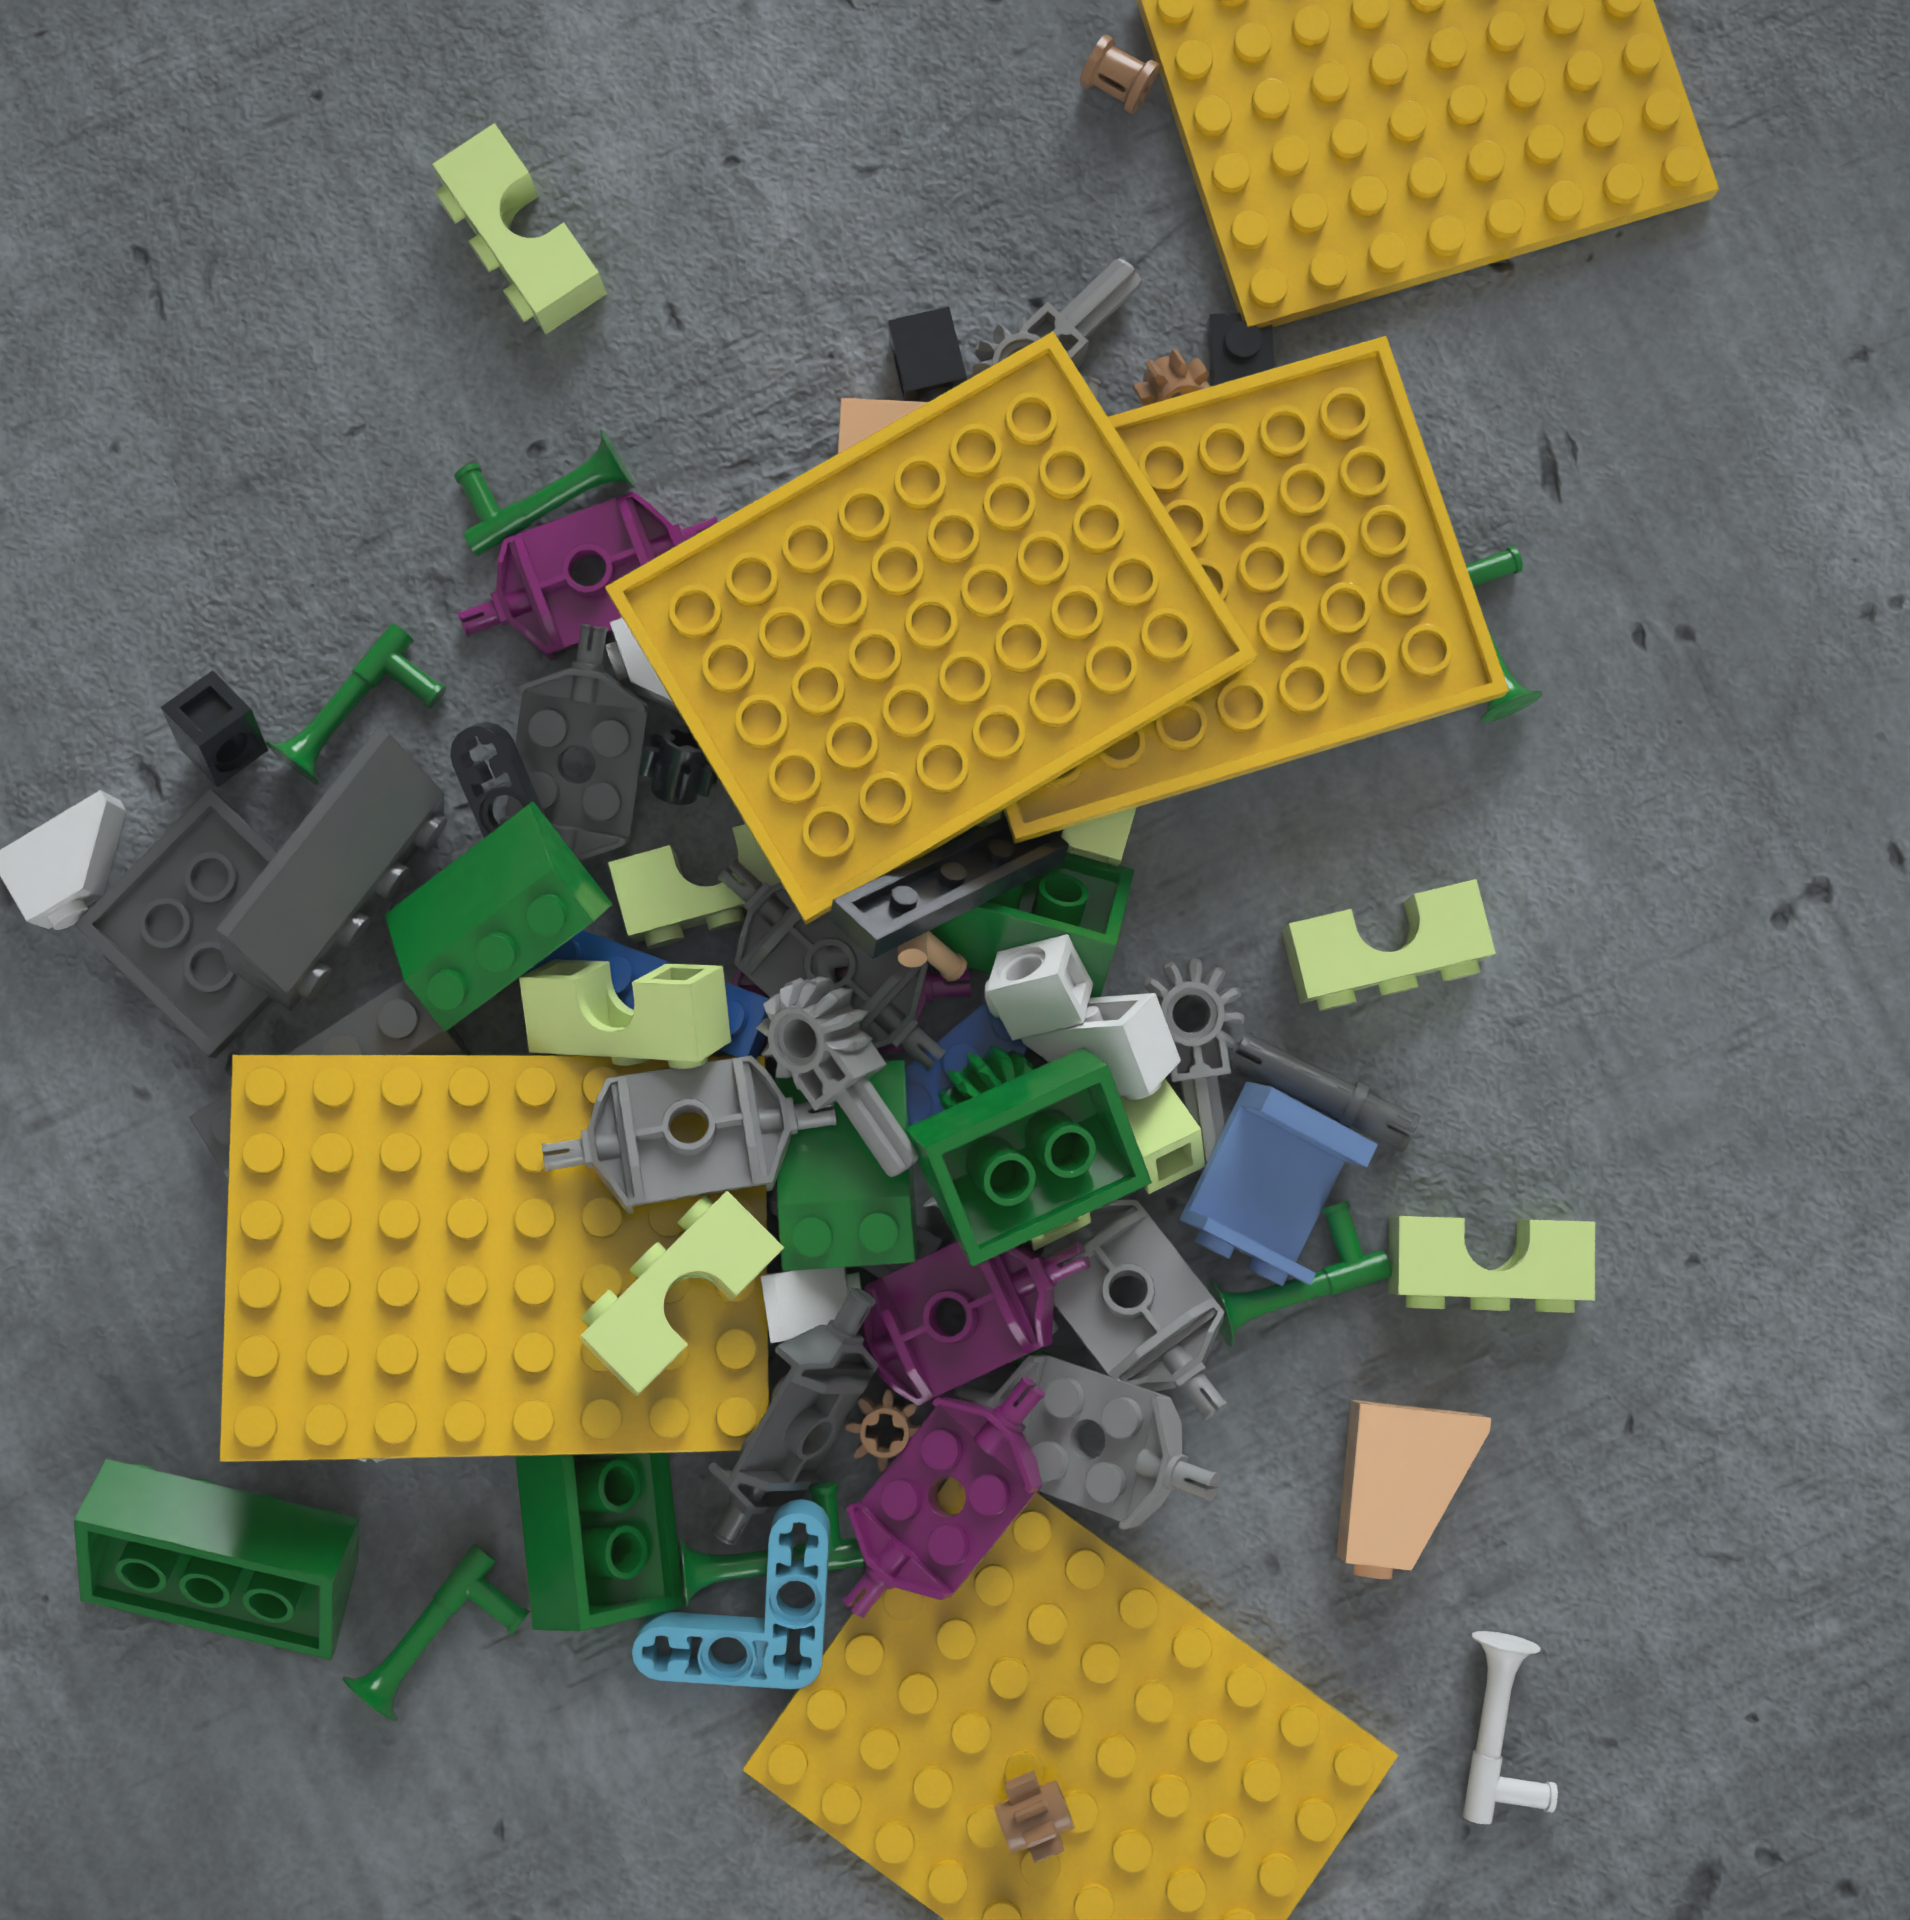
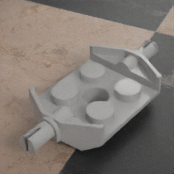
[542,1055,836,1214]
[1041,1200,1228,1421]
[954,1354,1220,1530]

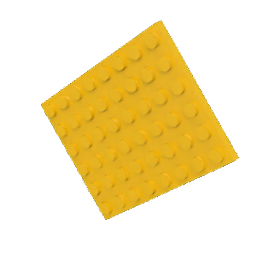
[1136,0,1719,328]
[605,331,1258,925]
[1003,336,1509,844]
[220,1055,769,1462]
[742,1477,1398,1920]

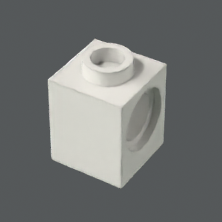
[985,934,1093,1041]

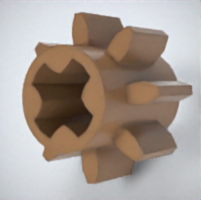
[1133,349,1210,407]
[845,1386,922,1472]
[994,1770,1075,1863]

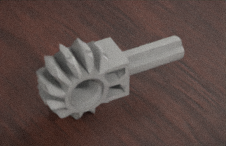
[970,259,1142,378]
[1143,959,1244,1171]
[756,977,919,1177]

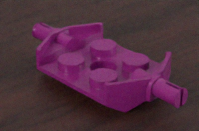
[457,491,718,661]
[861,1241,1090,1405]
[843,1377,1045,1618]

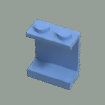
[1179,1081,1378,1286]

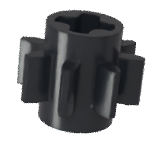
[639,726,718,805]

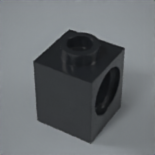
[888,306,967,402]
[160,670,269,787]

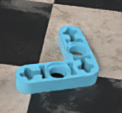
[632,1499,831,1689]

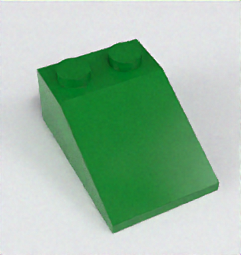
[775,1059,919,1271]

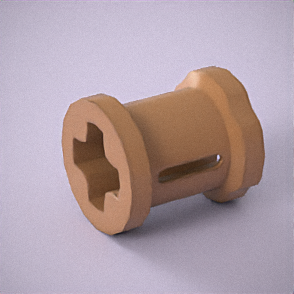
[1079,34,1160,115]

